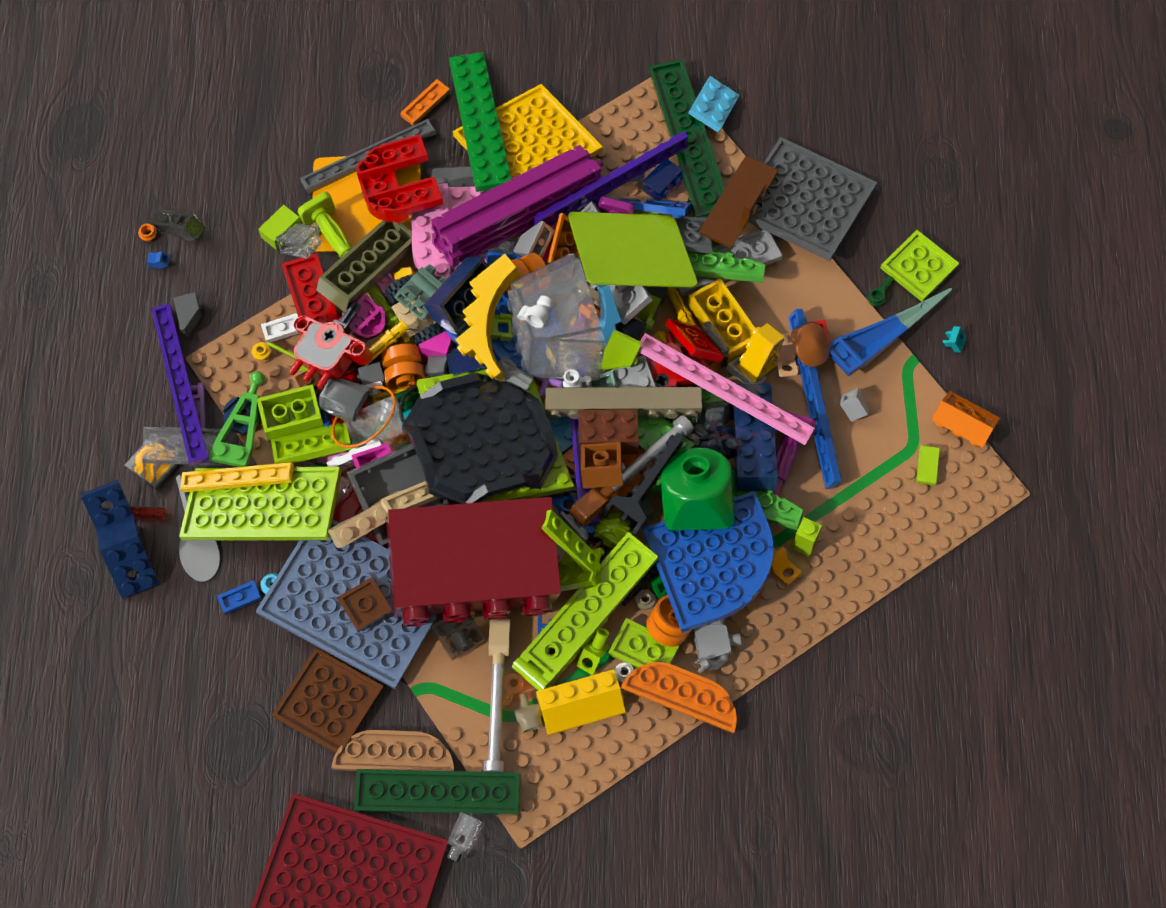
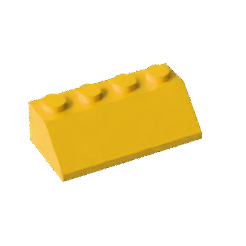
[536,669,626,736]

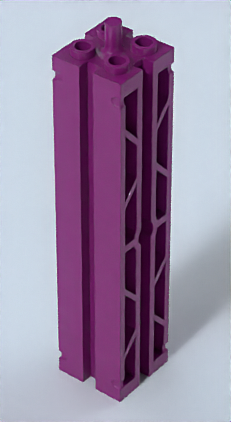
[431,145,604,268]

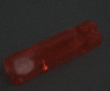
[130,506,166,519]

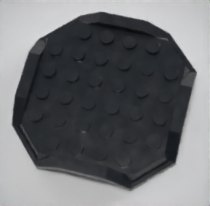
[402,373,558,504]

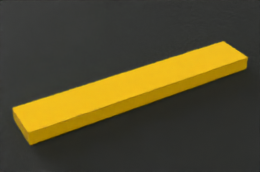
[180,462,294,492]

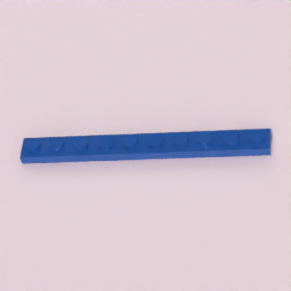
[788,309,841,489]

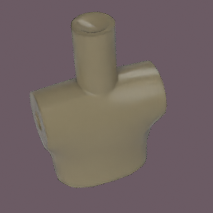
[514,693,543,733]

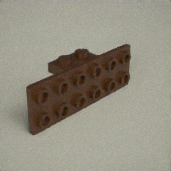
[699,156,778,248]

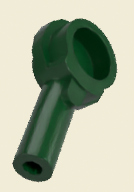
[867,276,894,307]

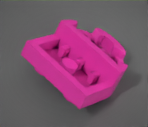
[338,293,385,339]

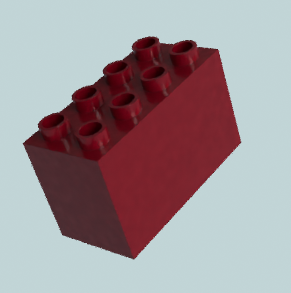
[386,497,561,627]

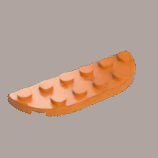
[620,662,737,733]

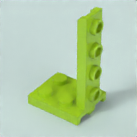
[542,510,605,592]

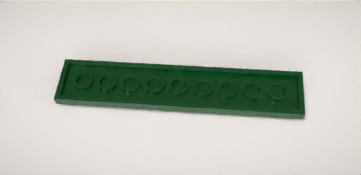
[648,59,725,217]

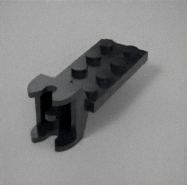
[602,432,685,538]

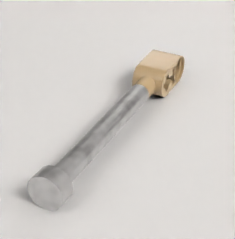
[483,619,511,772]

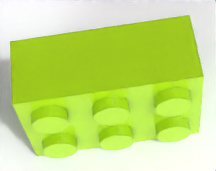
[257,384,324,442]

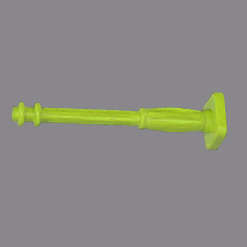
[298,192,399,329]

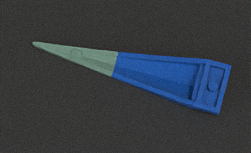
[829,288,952,377]

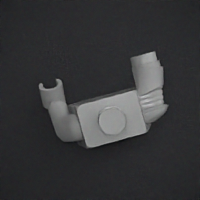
[693,618,741,673]

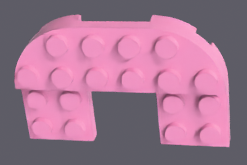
[411,183,487,280]

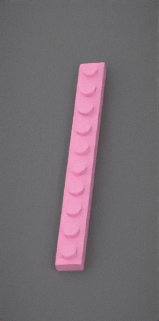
[638,333,814,445]

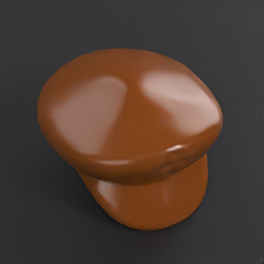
[791,323,830,367]

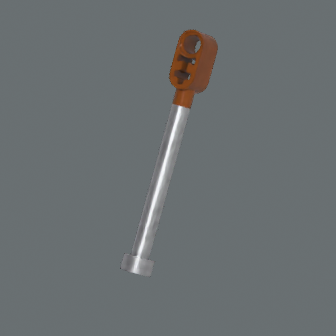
[569,415,694,526]

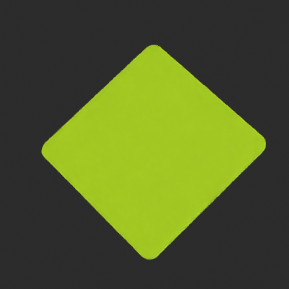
[568,212,697,287]

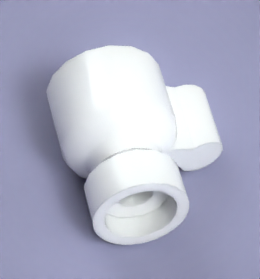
[517,296,554,328]
[563,369,592,388]

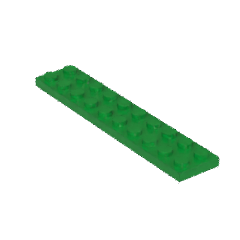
[449,52,511,192]

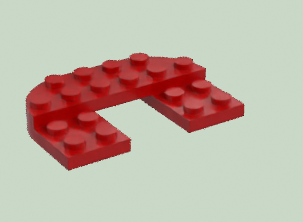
[357,134,444,223]

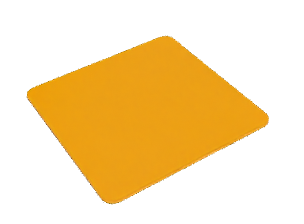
[311,156,421,252]

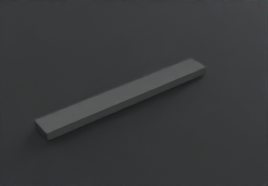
[300,119,437,194]

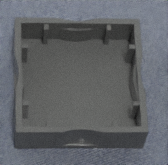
[346,443,449,545]

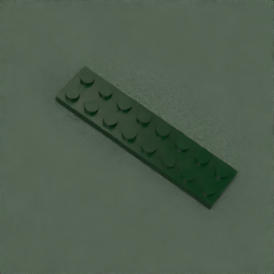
[354,769,521,815]

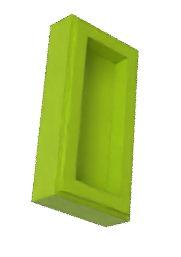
[916,445,940,486]

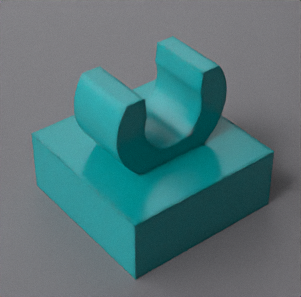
[943,326,967,353]

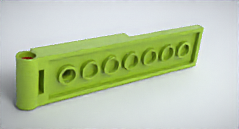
[512,532,659,691]

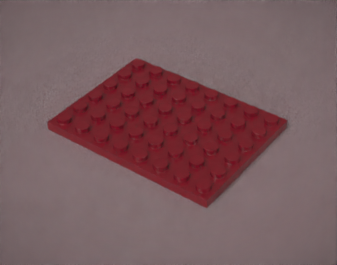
[251,793,449,908]

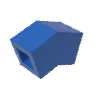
[147,251,170,269]

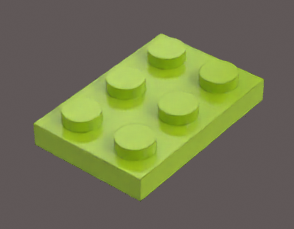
[608,618,680,668]

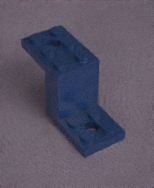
[81,480,159,598]

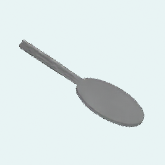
[176,475,220,582]

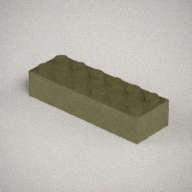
[316,221,412,312]

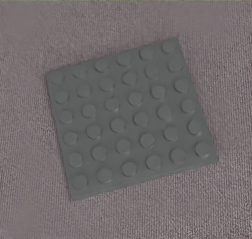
[748,137,877,261]

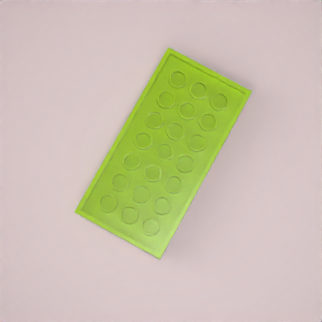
[179,467,342,540]

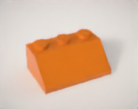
[546,213,579,283]
[931,391,1000,448]

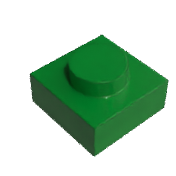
[649,574,666,599]

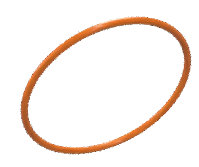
[332,386,396,448]

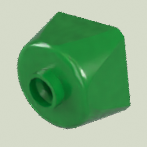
[661,448,736,531]

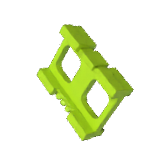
[491,313,513,341]

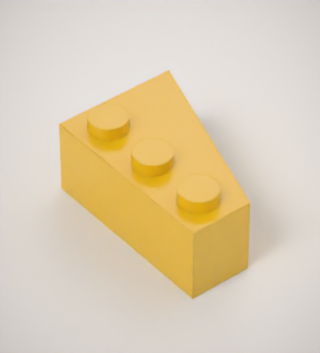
[737,323,785,383]

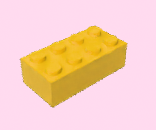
[688,279,756,363]

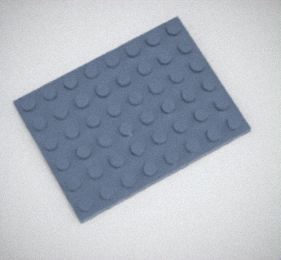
[256,519,439,689]

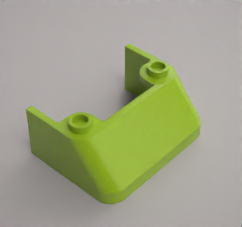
[596,294,661,370]

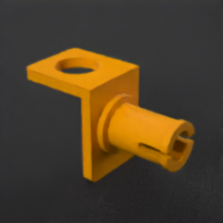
[771,547,801,585]

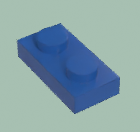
[217,580,262,615]

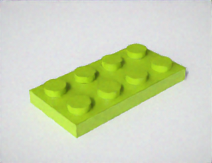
[271,421,352,464]

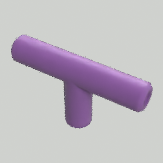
[533,375,563,398]

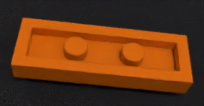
[400,79,450,126]

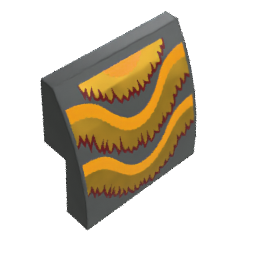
[125,437,181,489]

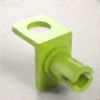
[576,628,610,675]

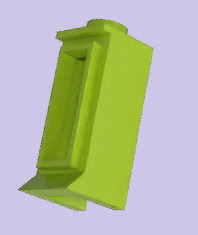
[789,517,822,558]

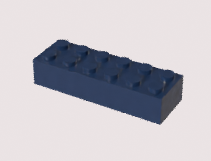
[732,384,778,491]

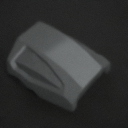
[319,377,373,422]

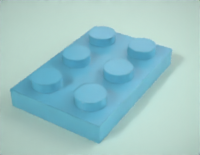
[688,76,739,132]

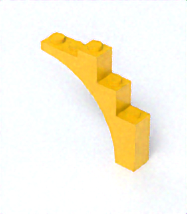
[455,254,521,382]

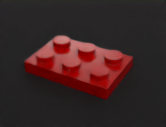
[665,318,724,362]

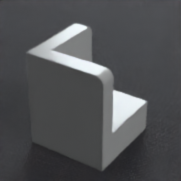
[840,387,870,421]

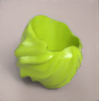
[594,511,633,549]

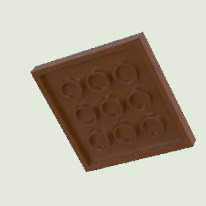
[272,648,384,755]

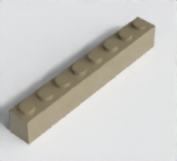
[545,387,702,419]

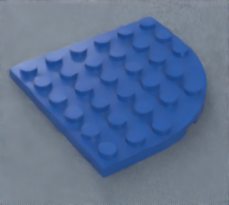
[643,491,773,633]

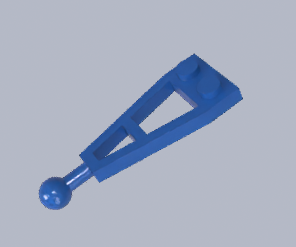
[593,195,692,218]

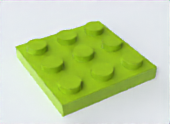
[880,230,959,302]

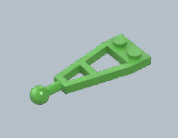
[209,371,265,467]

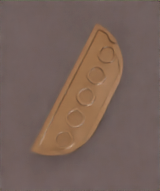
[331,730,454,771]

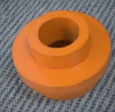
[138,224,157,241]

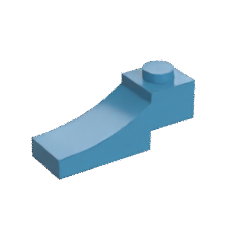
[595,285,621,347]

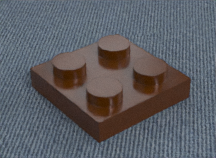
[337,577,392,632]

